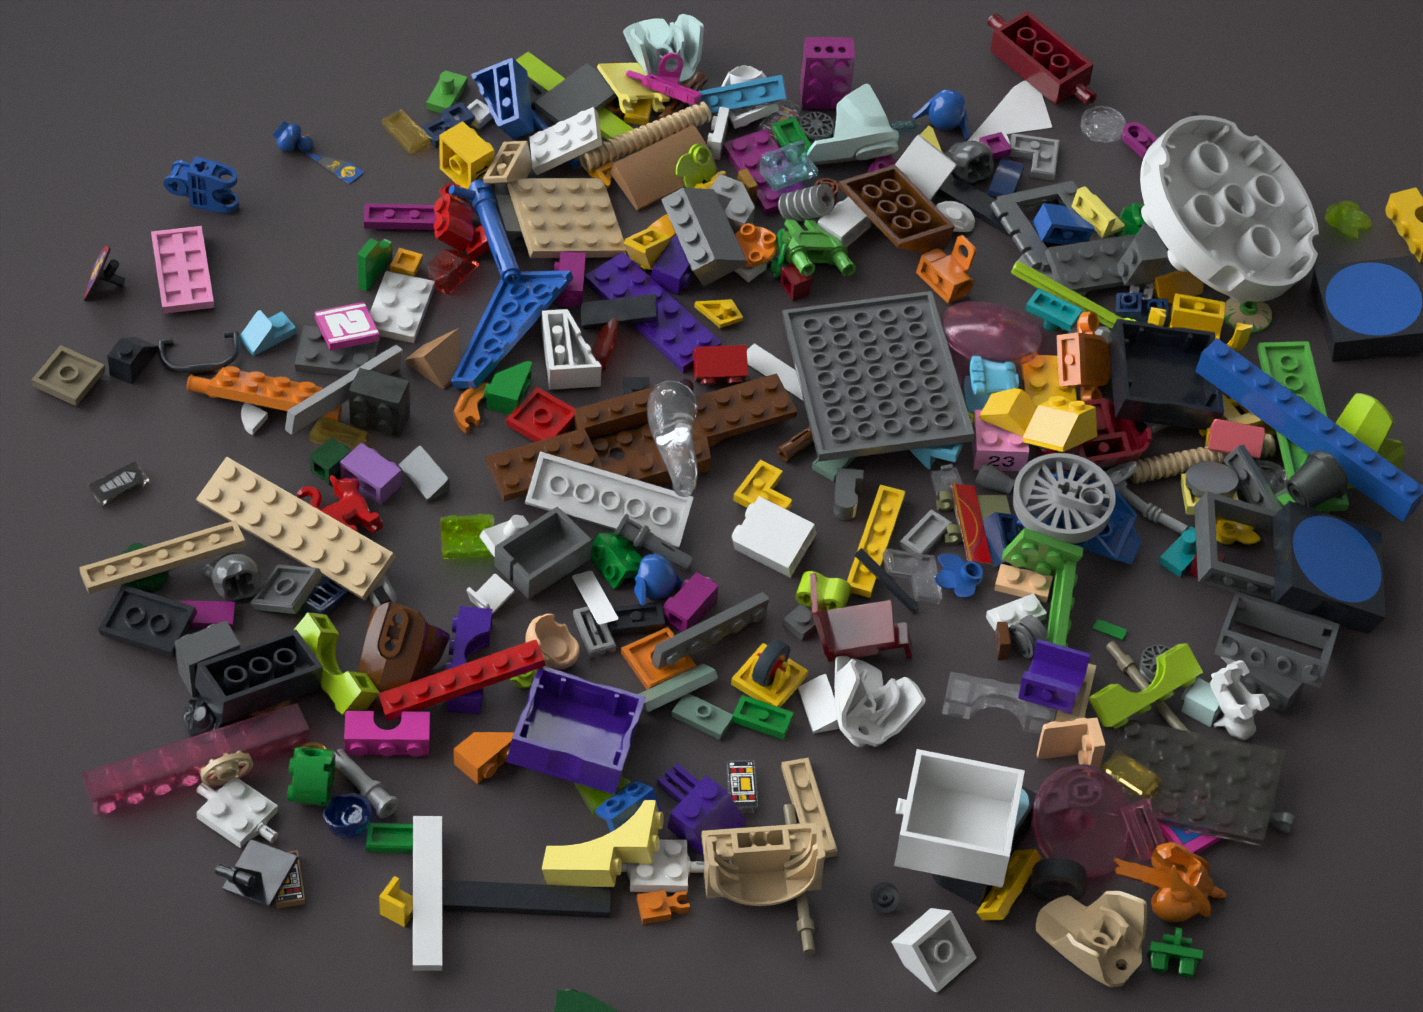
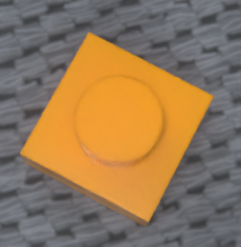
[390,248,423,277]

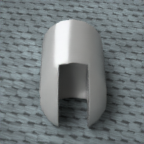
[369,573,397,607]

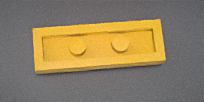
[977,849,1041,921]

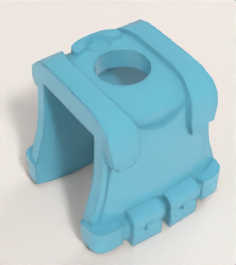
[963,356,1019,414]

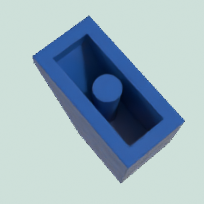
[1033,203,1095,245]

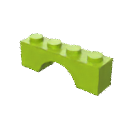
[294,612,380,715]
[1088,643,1203,729]

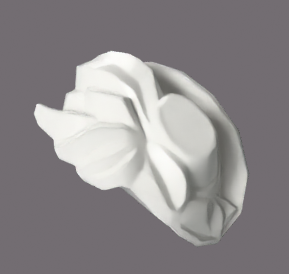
[936,201,975,232]

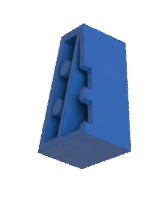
[471,57,534,139]

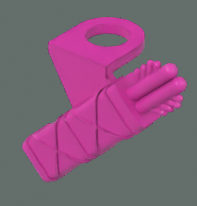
[625,53,702,105]

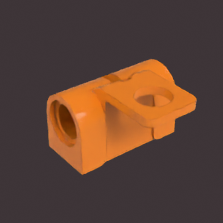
[916,235,977,303]

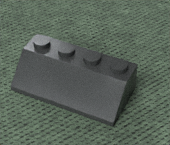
[661,188,748,287]

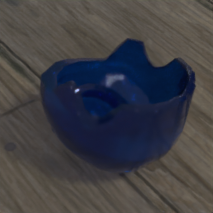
[323,792,372,839]

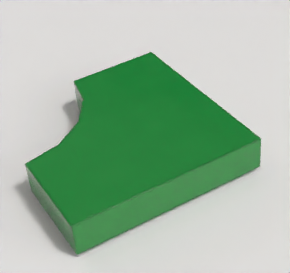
[357,238,393,291]

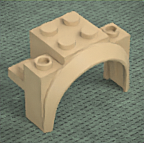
[701,823,825,906]

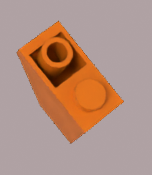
[454,732,514,784]

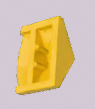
[979,388,1036,437]

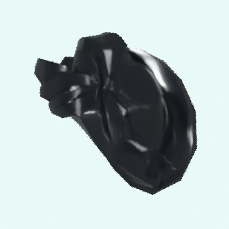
[182,695,221,745]

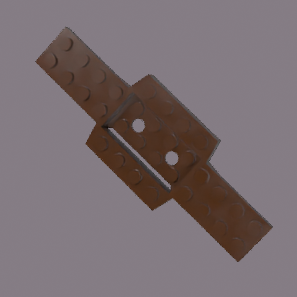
[485,373,797,502]

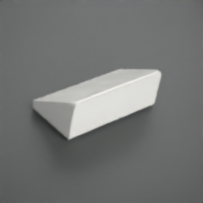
[798,674,840,734]

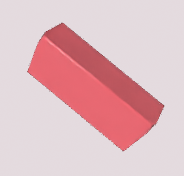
[1208,419,1265,459]

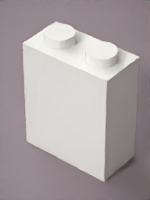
[732,496,817,578]

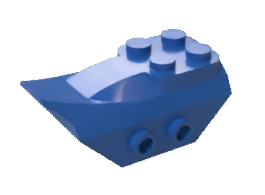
[1016,471,1142,565]

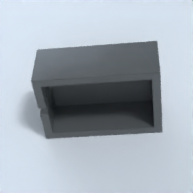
[494,506,592,600]

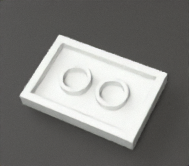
[529,107,602,175]
[370,271,435,343]

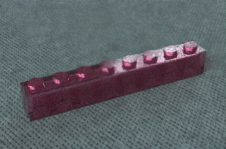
[81,703,310,815]

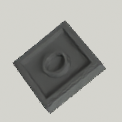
[250,565,323,614]

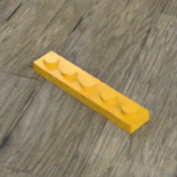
[847,485,905,598]

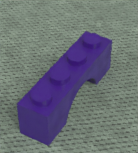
[446,606,492,714]

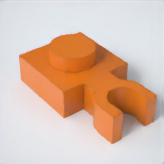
[637,890,690,925]

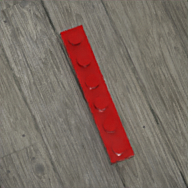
[378,639,546,721]

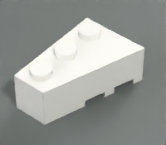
[542,309,602,390]

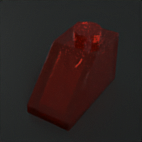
[428,249,479,295]

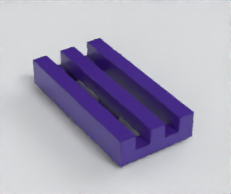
[657,763,699,803]

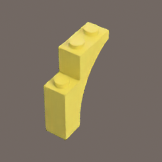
[542,800,664,887]

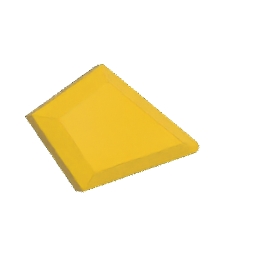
[694,299,743,328]

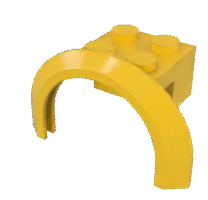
[1148,293,1252,353]

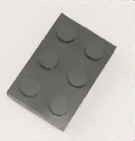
[295,325,380,376]

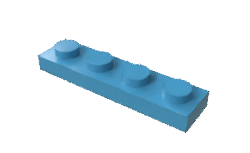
[690,75,788,115]

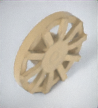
[200,750,253,786]

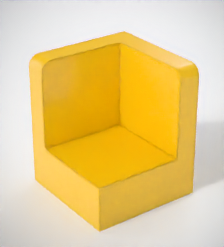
[379,876,413,927]

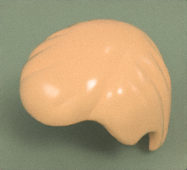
[525,614,580,670]

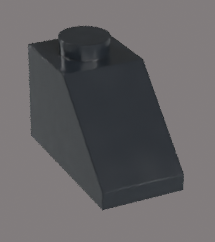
[107,337,159,384]

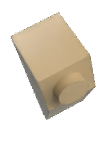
[483,141,532,183]

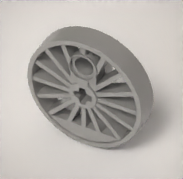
[1013,453,1116,544]

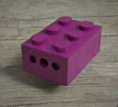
[800,37,855,110]

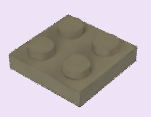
[31,345,105,406]

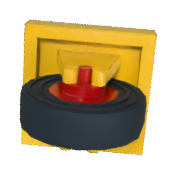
[731,639,808,708]

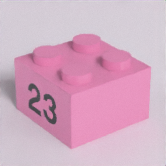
[972,410,1029,471]

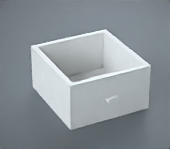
[894,749,1025,888]

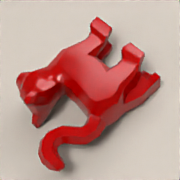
[297,475,383,534]

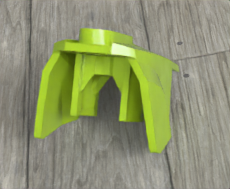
[1336,393,1405,488]

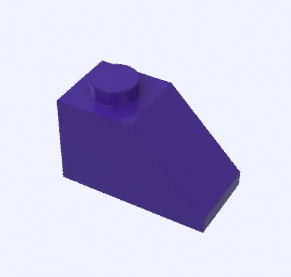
[652,235,692,295]

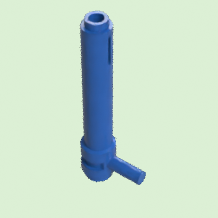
[449,179,521,284]

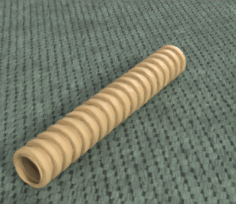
[579,102,712,171]
[1127,433,1276,484]

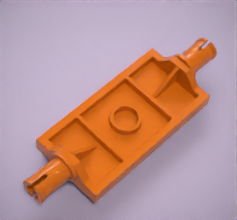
[186,366,342,422]

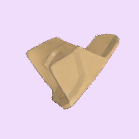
[1036,891,1147,987]

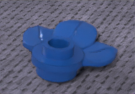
[934,554,983,598]

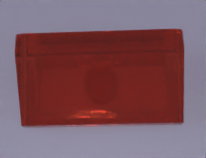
[591,317,619,372]

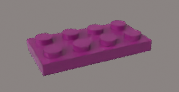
[722,129,805,216]

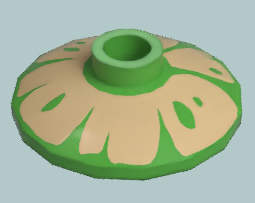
[1224,298,1272,334]

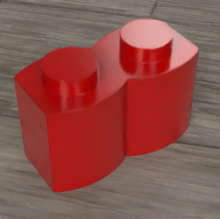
[433,193,474,251]

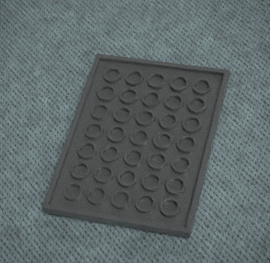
[782,291,974,462]

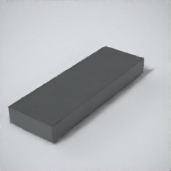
[1223,445,1282,512]

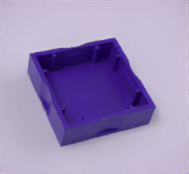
[507,667,646,794]

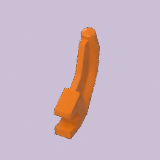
[453,382,487,434]

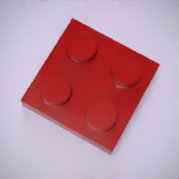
[506,387,575,442]

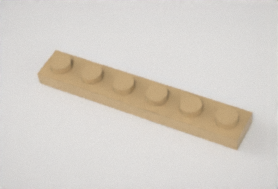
[79,520,245,594]

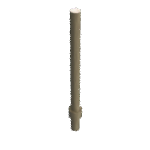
[1106,641,1213,767]
[783,804,815,955]

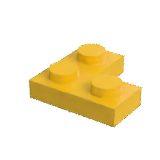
[733,460,792,510]

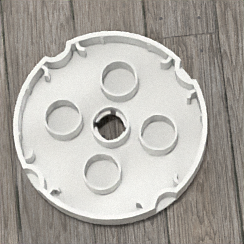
[1140,115,1319,303]

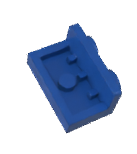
[595,780,662,833]

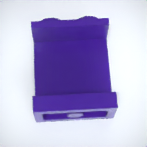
[1018,639,1091,714]

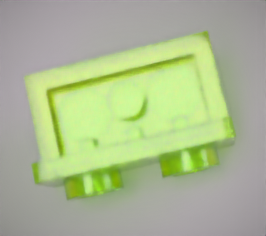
[440,514,494,559]

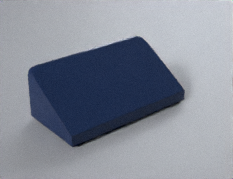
[983,512,1019,568]

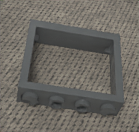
[1194,491,1292,609]
[1214,591,1340,688]

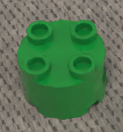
[287,747,336,807]

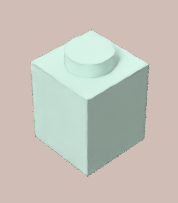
[1181,678,1222,727]

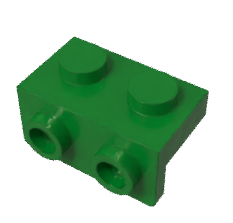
[591,533,642,589]

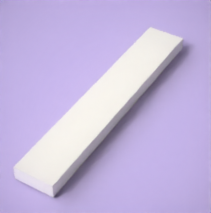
[413,816,442,971]

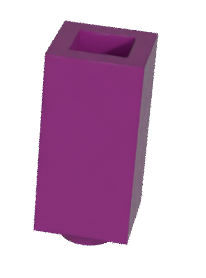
[554,251,586,307]
[663,572,719,633]

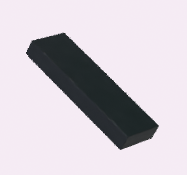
[581,294,658,329]

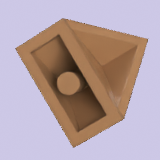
[405,328,460,390]

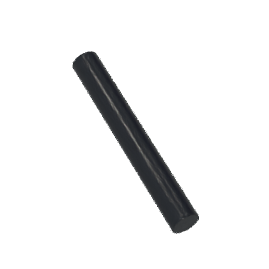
[854,548,919,612]

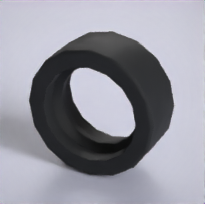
[1031,857,1087,902]

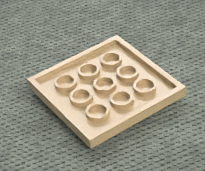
[507,178,627,258]

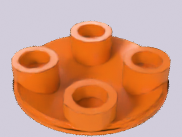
[735,223,778,267]

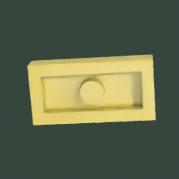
[1072,186,1125,238]

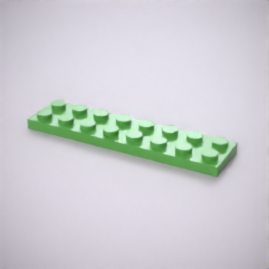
[1257,341,1349,511]

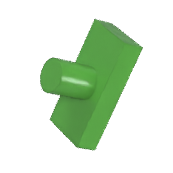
[426,70,467,113]

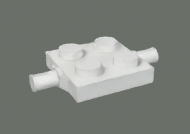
[196,777,279,848]
[621,840,704,893]

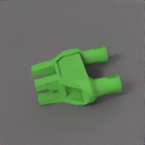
[782,220,856,277]

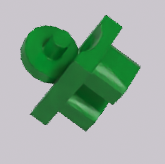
[1147,927,1203,978]

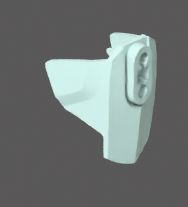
[623,14,704,85]
[805,84,899,165]

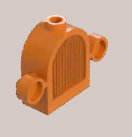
[1057,311,1111,401]

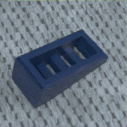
[300,578,351,617]

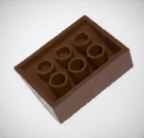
[838,165,955,253]

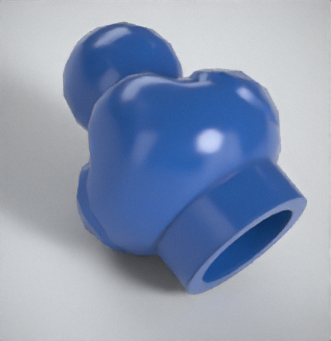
[272,120,313,152]

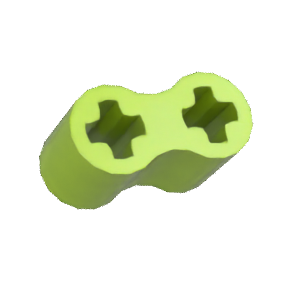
[795,571,852,610]

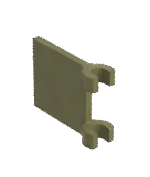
[936,491,1011,545]

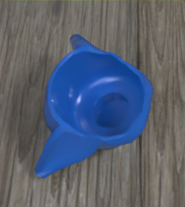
[913,89,970,139]
[634,553,684,606]

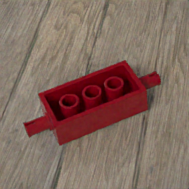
[987,10,1097,106]

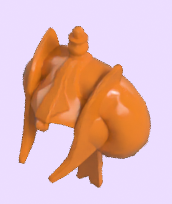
[1113,842,1227,923]

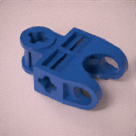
[163,156,239,213]

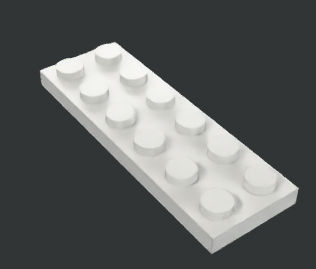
[525,452,693,549]

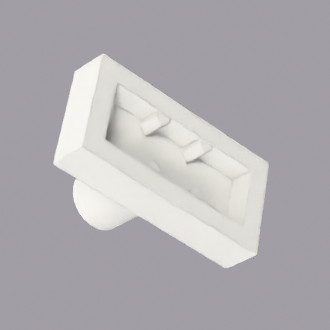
[479,515,529,557]

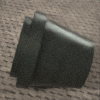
[1286,450,1348,508]

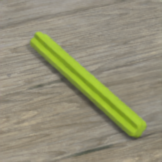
[1011,261,1123,329]

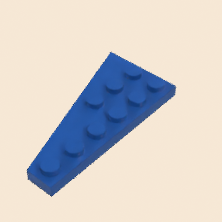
[451,271,574,388]

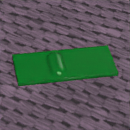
[1092,619,1128,640]

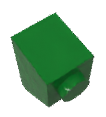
[484,361,532,415]

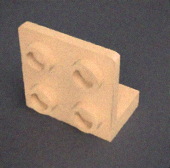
[1037,718,1105,777]

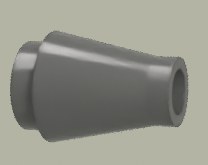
[975,463,1015,494]

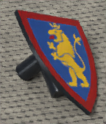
[84,246,126,301]

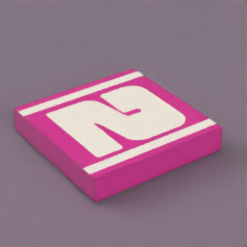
[315,302,380,351]

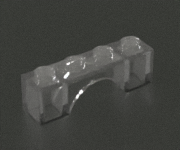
[942,672,1056,734]

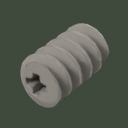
[778,183,835,222]

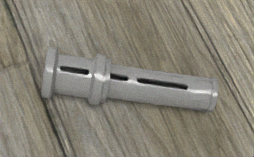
[334,749,399,819]

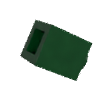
[309,437,351,486]

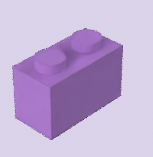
[340,443,402,505]

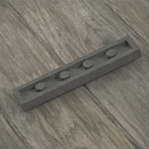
[652,592,769,670]

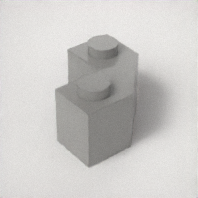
[711,174,755,234]

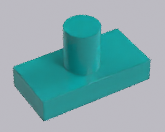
[1025,288,1083,332]
[1159,526,1197,577]

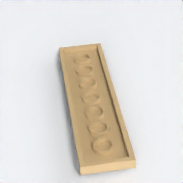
[196,457,396,601]

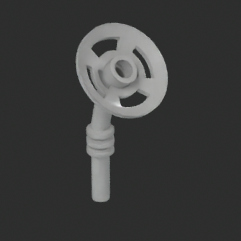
[1105,461,1188,534]

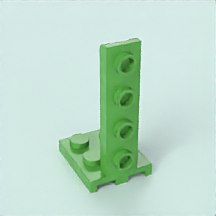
[1002,528,1083,647]

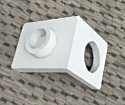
[466,574,514,615]

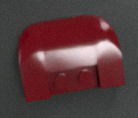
[1035,398,1152,472]

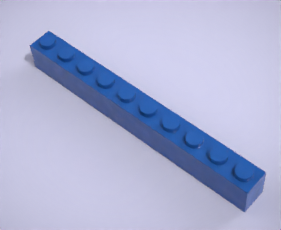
[1195,338,1423,522]

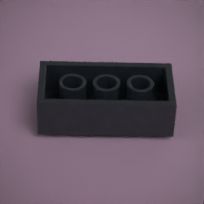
[195,629,323,724]

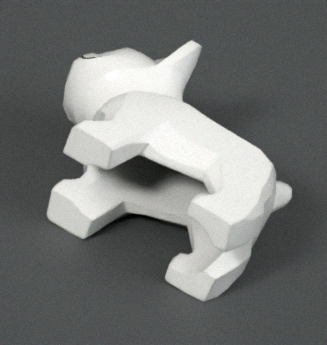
[1210,660,1269,740]

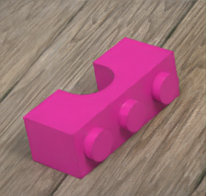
[344,711,430,757]

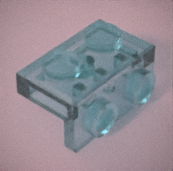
[760,140,818,192]

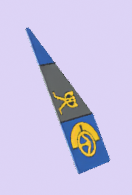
[306,153,364,184]

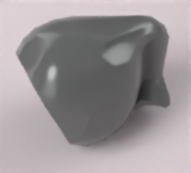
[943,141,994,184]
[200,552,262,601]

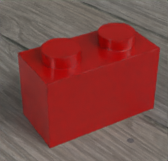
[693,345,748,385]

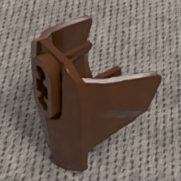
[358,602,450,711]

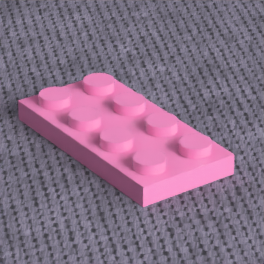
[151,226,214,314]

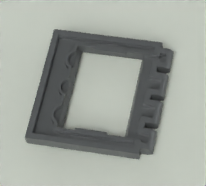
[990,180,1112,272]

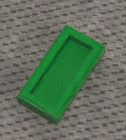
[366,823,413,854]

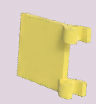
[597,63,670,113]

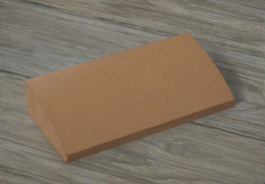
[610,125,718,211]

